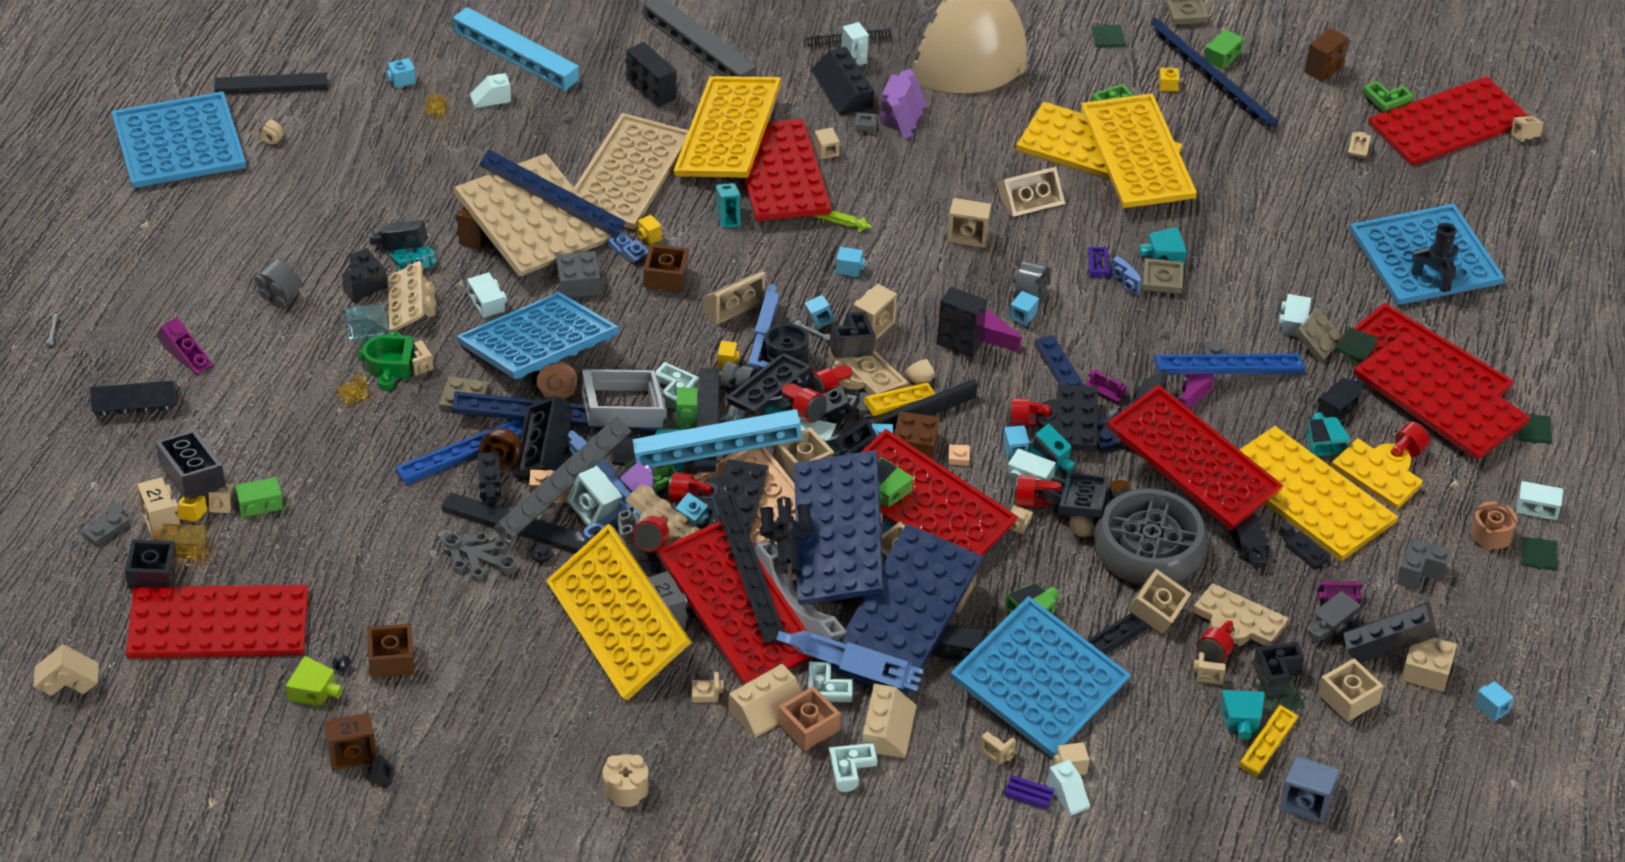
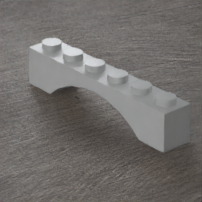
[754,540,847,642]

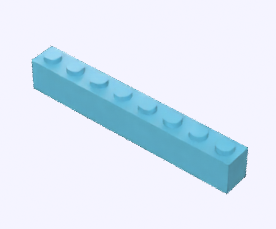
[453,7,579,91]
[633,409,802,468]

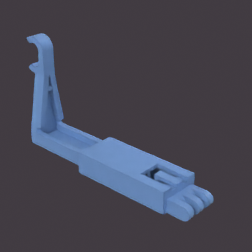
[748,284,808,388]
[567,431,634,542]
[777,631,924,691]

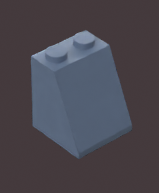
[1279,756,1340,823]

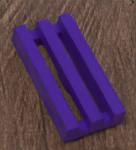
[1088,247,1110,278]
[1004,775,1055,810]

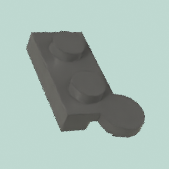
[82,502,130,548]

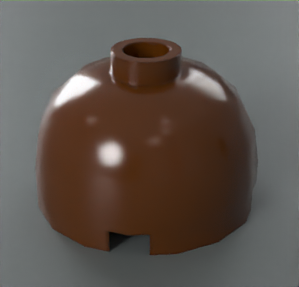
[479,428,522,470]

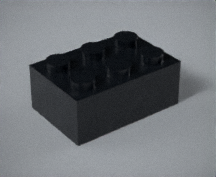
[625,42,677,107]
[937,287,987,358]

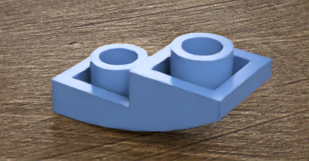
[607,231,648,263]
[1111,256,1141,296]

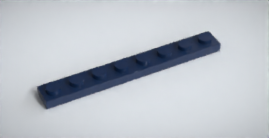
[479,149,626,238]
[1034,335,1119,452]

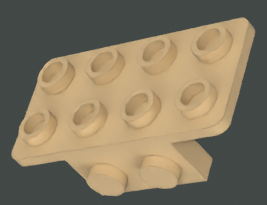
[388,261,436,332]

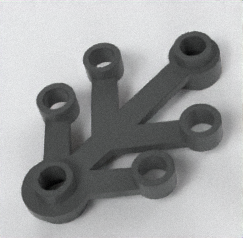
[441,532,516,581]

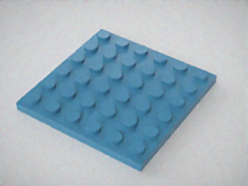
[111,92,246,188]
[1349,204,1505,305]
[456,292,619,379]
[949,596,1131,758]

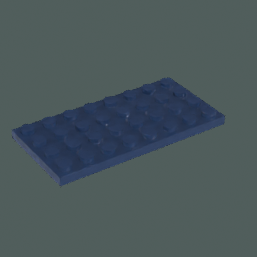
[794,450,884,605]
[827,523,983,696]

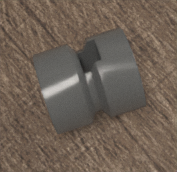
[720,361,755,389]

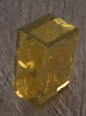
[160,524,208,559]

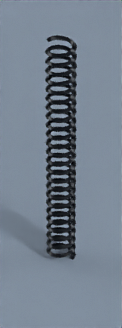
[804,28,891,47]

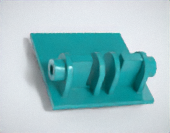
[388,244,436,271]

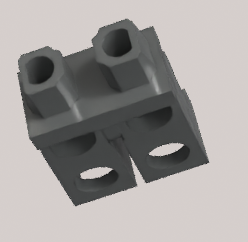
[618,510,652,562]

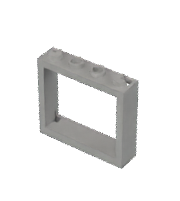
[581,369,667,427]

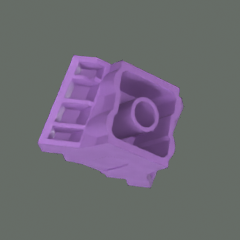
[880,69,927,138]

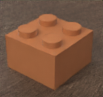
[778,686,841,751]

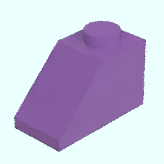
[620,461,654,492]

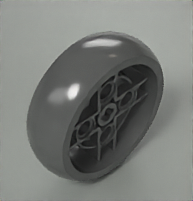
[1094,489,1208,587]

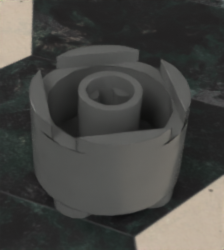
[254,259,302,307]
[1012,260,1051,304]

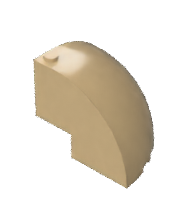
[912,0,1027,93]

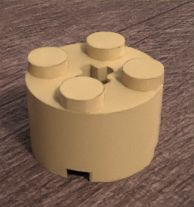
[603,754,648,807]

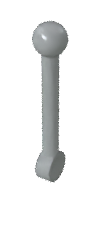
[46,314,59,346]
[794,321,831,342]

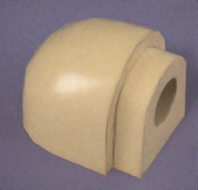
[260,119,283,144]
[905,359,935,384]
[1069,515,1095,538]

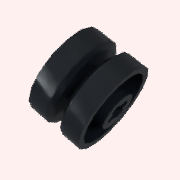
[765,324,809,364]

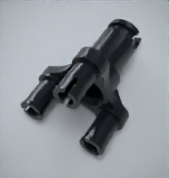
[1411,223,1459,292]
[759,497,814,574]

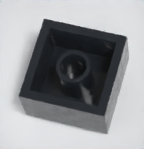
[125,540,177,589]

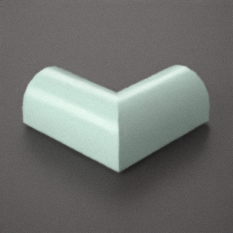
[655,362,699,409]
[808,662,852,703]
[829,743,877,792]

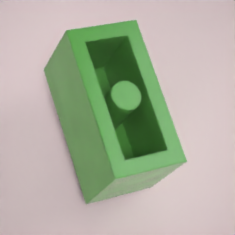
[1204,29,1244,70]
[676,387,698,430]
[235,477,283,517]

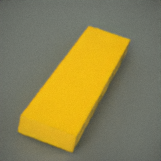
[863,383,936,416]
[1238,705,1299,778]

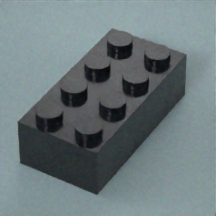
[155,430,226,499]

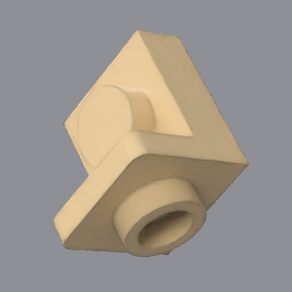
[1348,132,1371,159]
[412,340,433,376]
[209,484,234,513]
[1010,505,1033,534]
[1193,652,1225,685]
[692,672,723,703]
[979,731,1016,766]

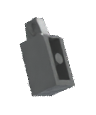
[1308,591,1361,642]

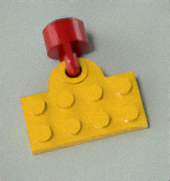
[1332,422,1431,510]

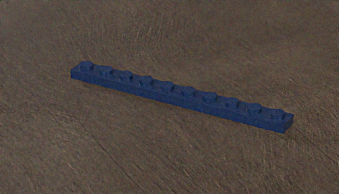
[1151,18,1279,127]
[452,391,657,434]

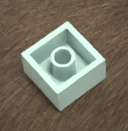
[567,466,622,526]

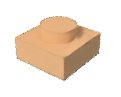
[948,444,970,466]

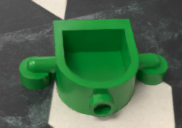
[358,332,415,391]

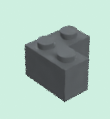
[1396,538,1451,590]

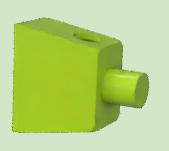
[285,656,343,706]

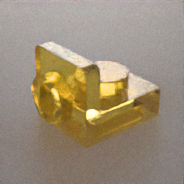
[426,94,448,115]
[336,371,369,405]

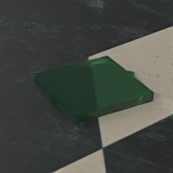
[1091,24,1125,48]
[1335,327,1379,361]
[1517,413,1552,444]
[1522,537,1557,571]
[1256,680,1304,714]

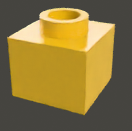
[1159,68,1179,92]
[637,215,662,245]
[718,341,740,369]
[177,495,207,522]

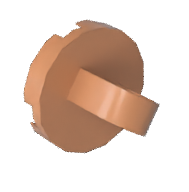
[537,361,578,400]

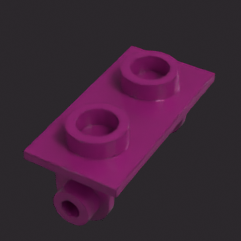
[1084,369,1129,403]
[1317,580,1363,603]

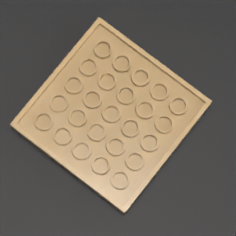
[453,154,612,277]

